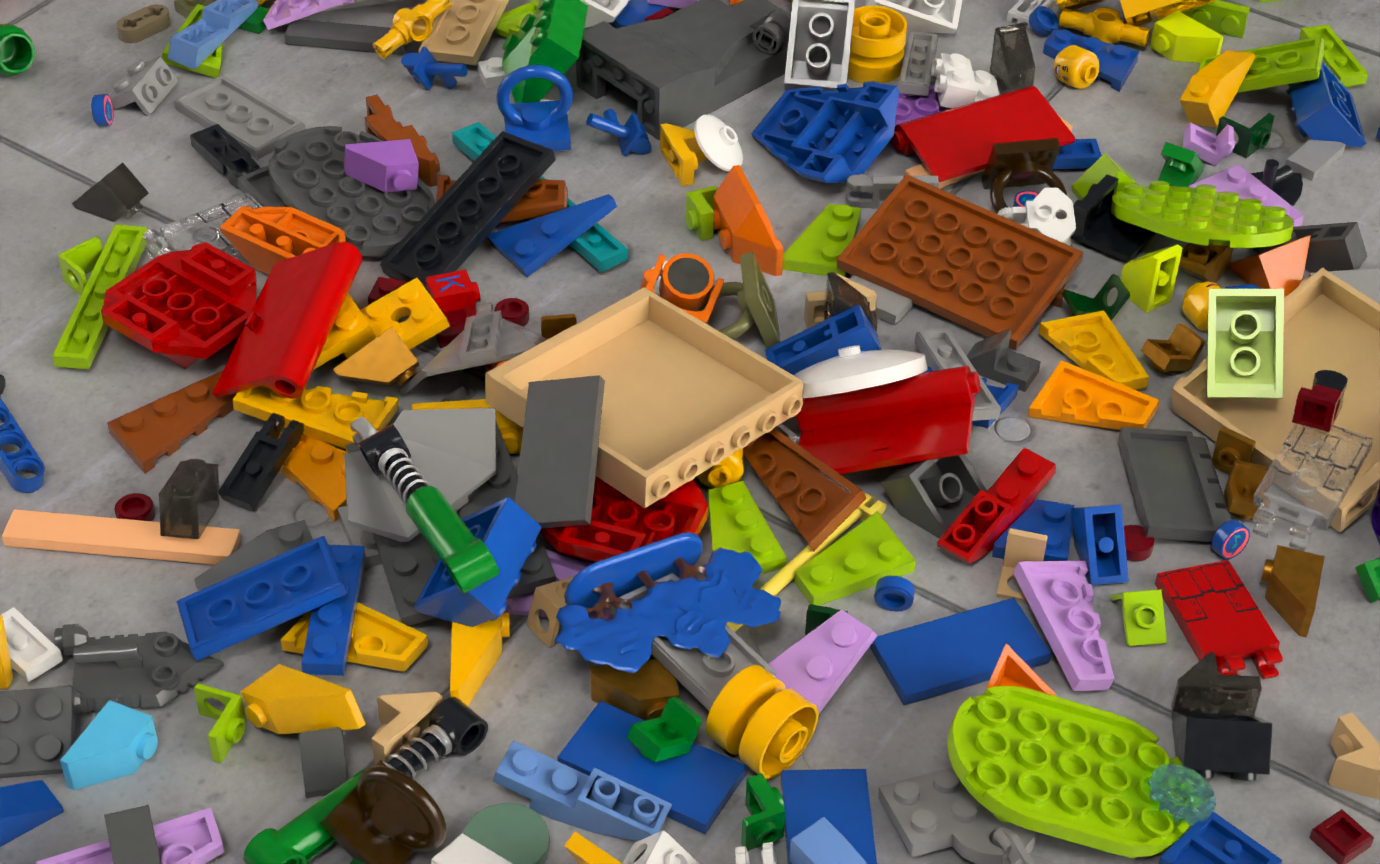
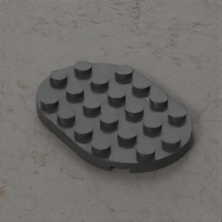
[269,126,435,259]

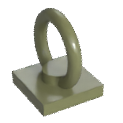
[696,251,781,348]

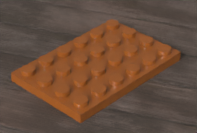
[837,174,1083,350]

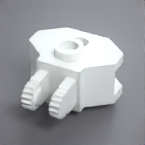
[998,188,1076,246]

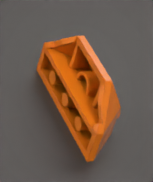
[713,165,783,276]
[220,206,346,275]

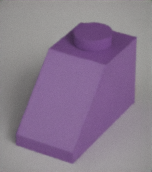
[344,139,419,192]

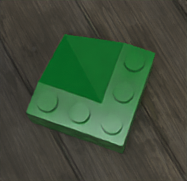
[502,0,588,103]

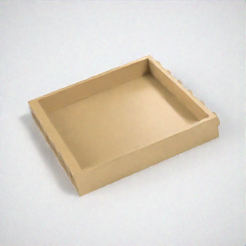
[1172,268,1380,533]
[485,287,804,508]

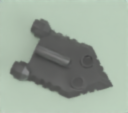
[54,624,224,716]

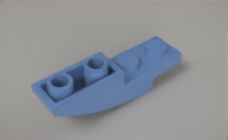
[493,740,672,841]

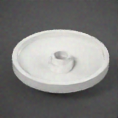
[794,345,928,399]

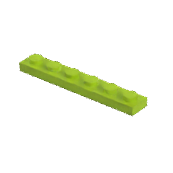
[52,224,149,370]

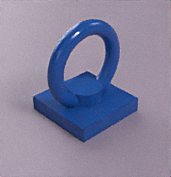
[496,65,573,151]

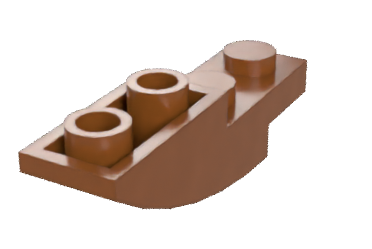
[365,94,440,187]

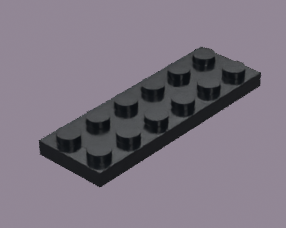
[380,131,556,289]

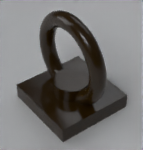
[981,138,1067,214]
[319,760,447,864]

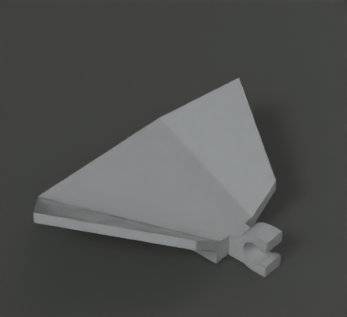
[401,302,547,396]
[344,408,497,542]

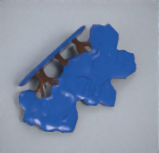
[555,532,781,673]

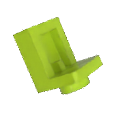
[685,186,718,241]

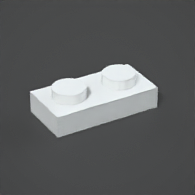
[1,607,63,683]

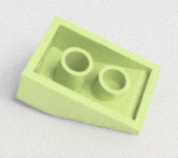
[1207,289,1284,399]

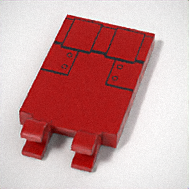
[1155,560,1283,687]

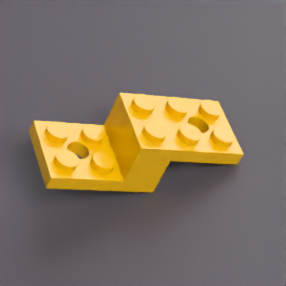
[1056,0,1216,26]
[313,278,450,370]

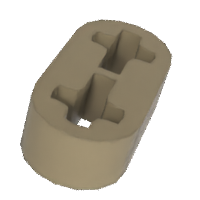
[117,4,170,43]

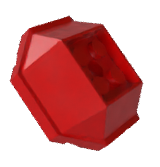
[101,242,257,369]
[540,476,709,564]

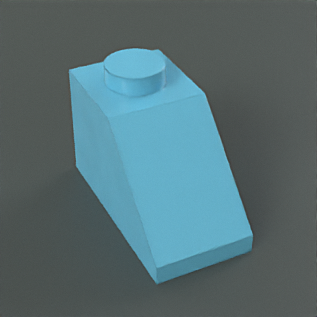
[60,700,158,790]

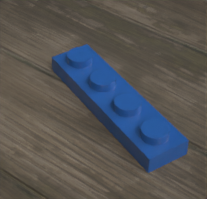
[301,545,366,676]

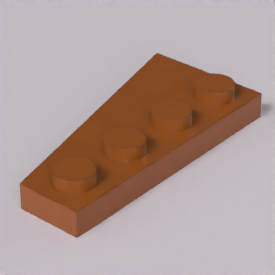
[436,175,568,223]
[107,369,238,474]
[743,428,867,552]

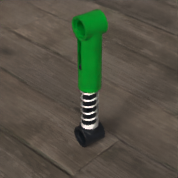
[358,424,500,595]
[243,697,488,864]

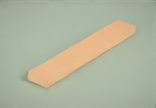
[1,509,241,565]

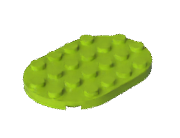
[1111,181,1294,248]
[947,686,1196,858]

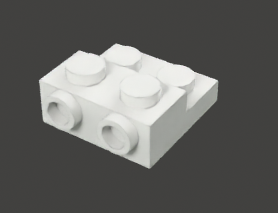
[931,53,999,108]

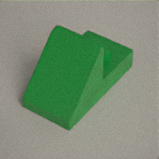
[1158,142,1205,187]

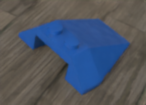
[751,81,899,183]

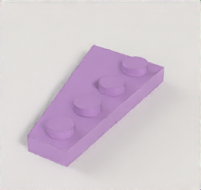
[1013,561,1114,691]

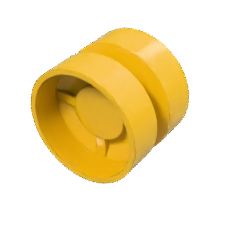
[848,6,907,84]
[706,665,819,779]

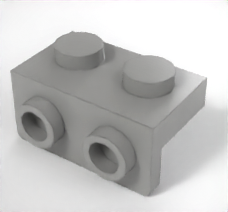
[109,56,178,115]

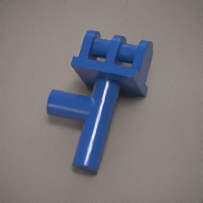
[401,47,468,90]
[586,109,652,157]

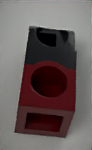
[1292,370,1348,432]

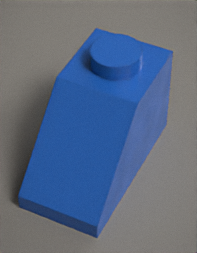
[1071,504,1129,585]

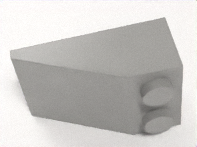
[784,0,855,91]

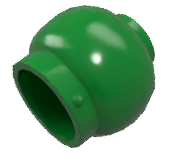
[0,24,35,76]

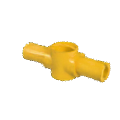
[372,0,452,59]
[1059,7,1151,47]

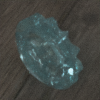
[1147,764,1216,826]

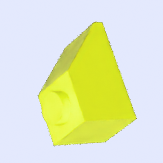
[1150,11,1224,63]
[1121,244,1183,313]

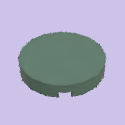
[463,803,550,864]

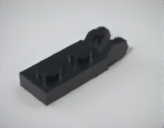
[190,124,260,189]
[218,413,304,511]

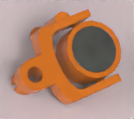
[639,253,724,324]

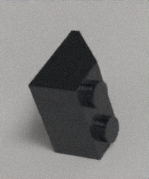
[1171,710,1272,781]

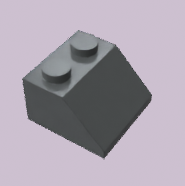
[881,454,987,539]

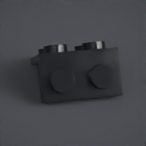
[1071,174,1156,261]

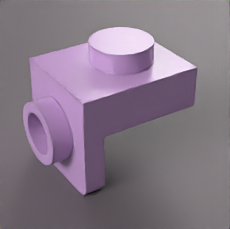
[1183,122,1235,166]

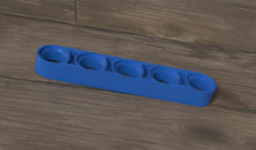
[0,398,45,493]

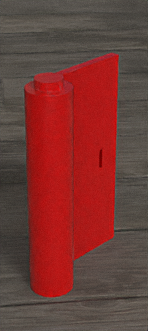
[891,86,1075,182]
[212,242,363,399]
[796,366,981,474]

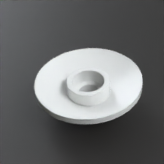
[694,115,743,172]

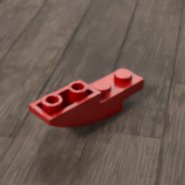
[937,447,1056,564]

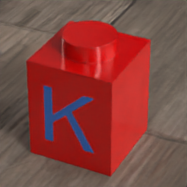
[426,269,481,317]

